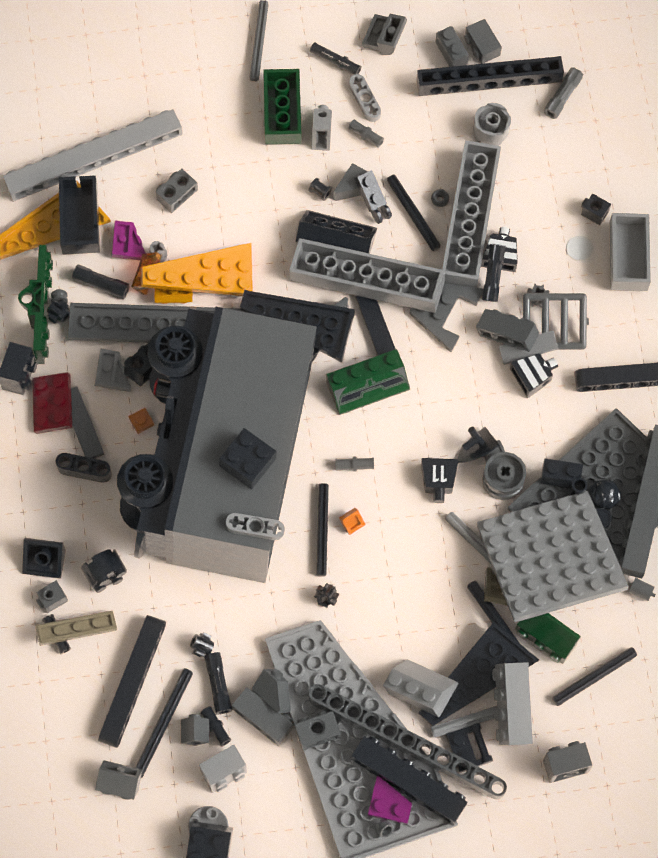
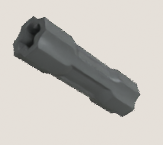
[544,67,584,119]

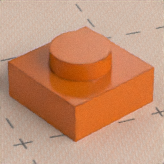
[128,408,155,434]
[339,507,366,535]

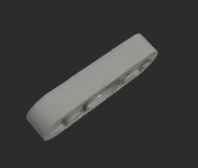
[349,74,381,122]
[226,513,285,541]

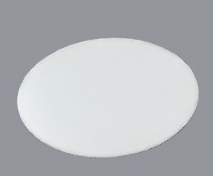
[567,235,594,261]

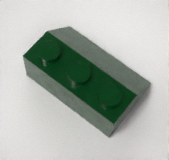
[515,613,581,664]

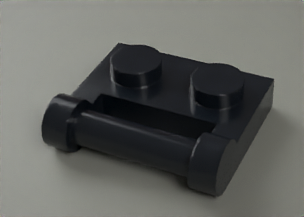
[446,723,494,773]

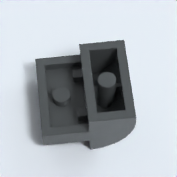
[362,13,407,55]

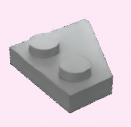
[94,348,132,392]

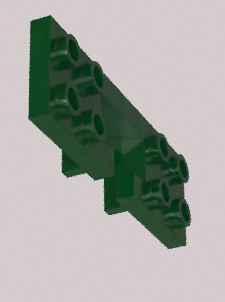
[18,245,53,364]

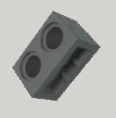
[155,168,198,214]

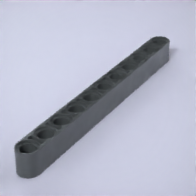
[309,684,507,800]

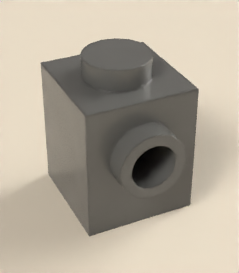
[36,580,68,613]
[181,714,209,746]

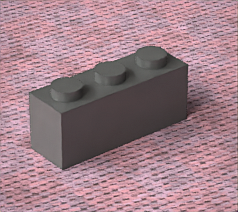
[476,308,539,352]
[232,687,294,747]

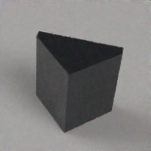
[22,538,66,579]

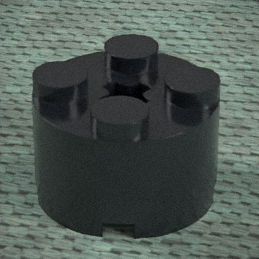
[81,549,127,593]

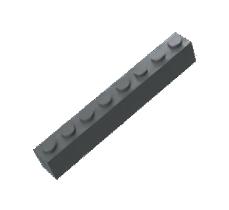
[618,424,658,579]

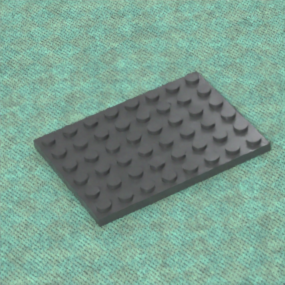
[507,408,658,560]

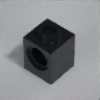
[581,193,611,226]

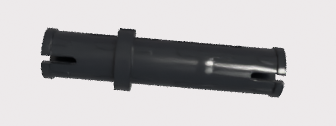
[310,42,362,74]

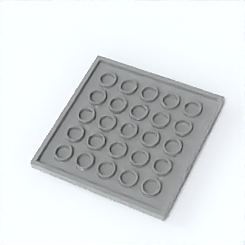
[477,491,628,623]

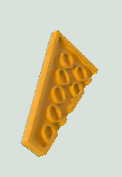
[0,180,111,260]
[141,243,253,296]

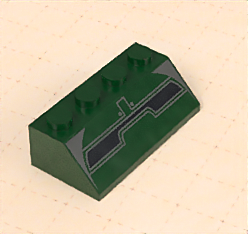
[326,349,410,415]

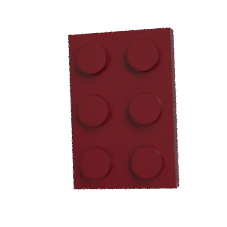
[32,372,72,434]

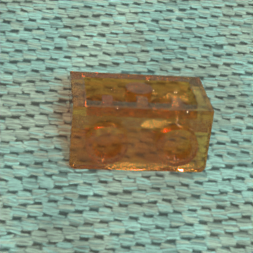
[131,252,162,295]

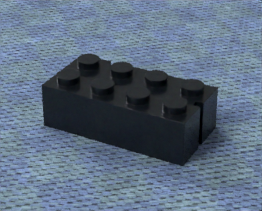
[59,175,100,255]

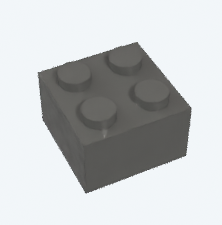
[543,741,593,783]

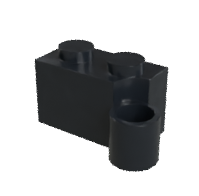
[540,458,587,495]

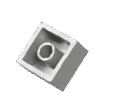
[199,744,248,793]

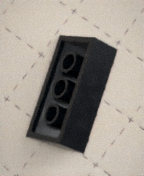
[295,210,378,254]

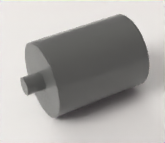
[629,577,656,601]

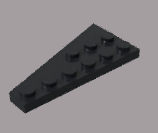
[240,290,355,363]
[418,622,540,726]

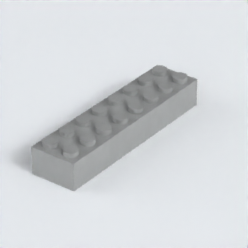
[442,140,501,287]
[289,238,445,313]

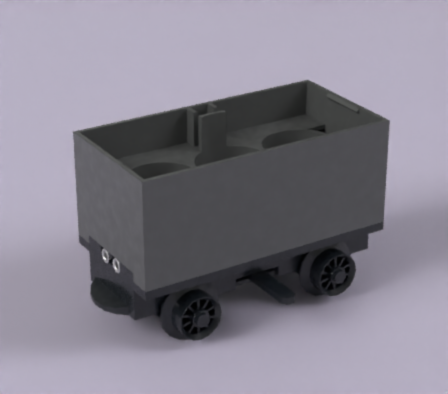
[117,306,317,583]

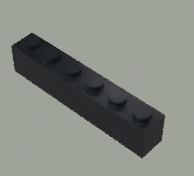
[351,736,468,826]

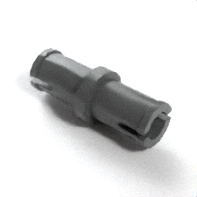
[348,119,385,148]
[335,456,374,472]

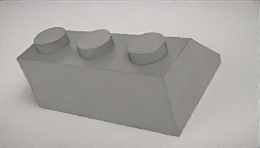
[383,659,458,718]

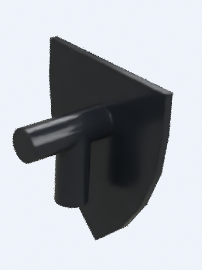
[458,426,500,463]

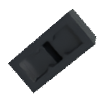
[124,343,153,387]

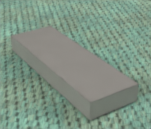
[499,330,559,365]

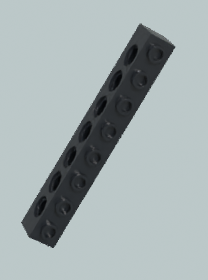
[416,56,564,96]

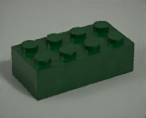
[263,68,302,145]

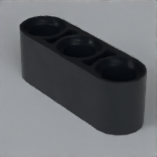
[55,453,112,483]

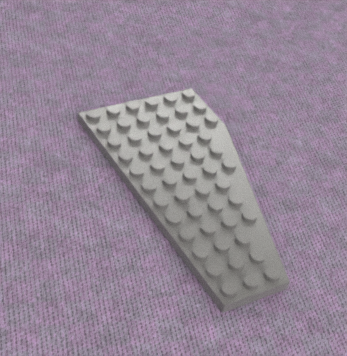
[265,620,458,858]

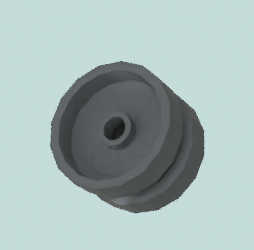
[482,452,527,500]

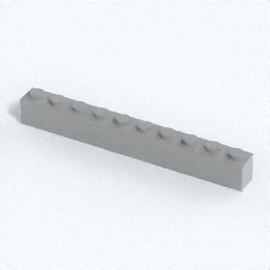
[3,109,183,202]

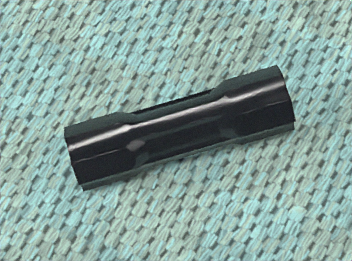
[482,243,506,302]
[72,264,130,300]
[204,652,232,715]

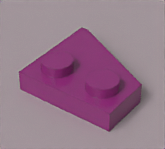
[112,220,148,261]
[368,776,412,825]

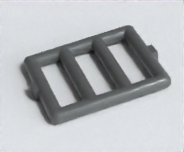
[521,293,589,350]

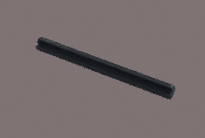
[135,668,193,779]

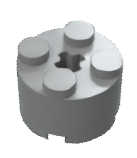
[473,102,511,146]

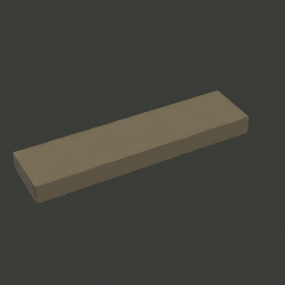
[35,610,117,646]

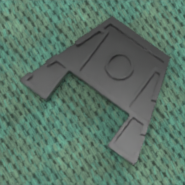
[409,283,483,352]

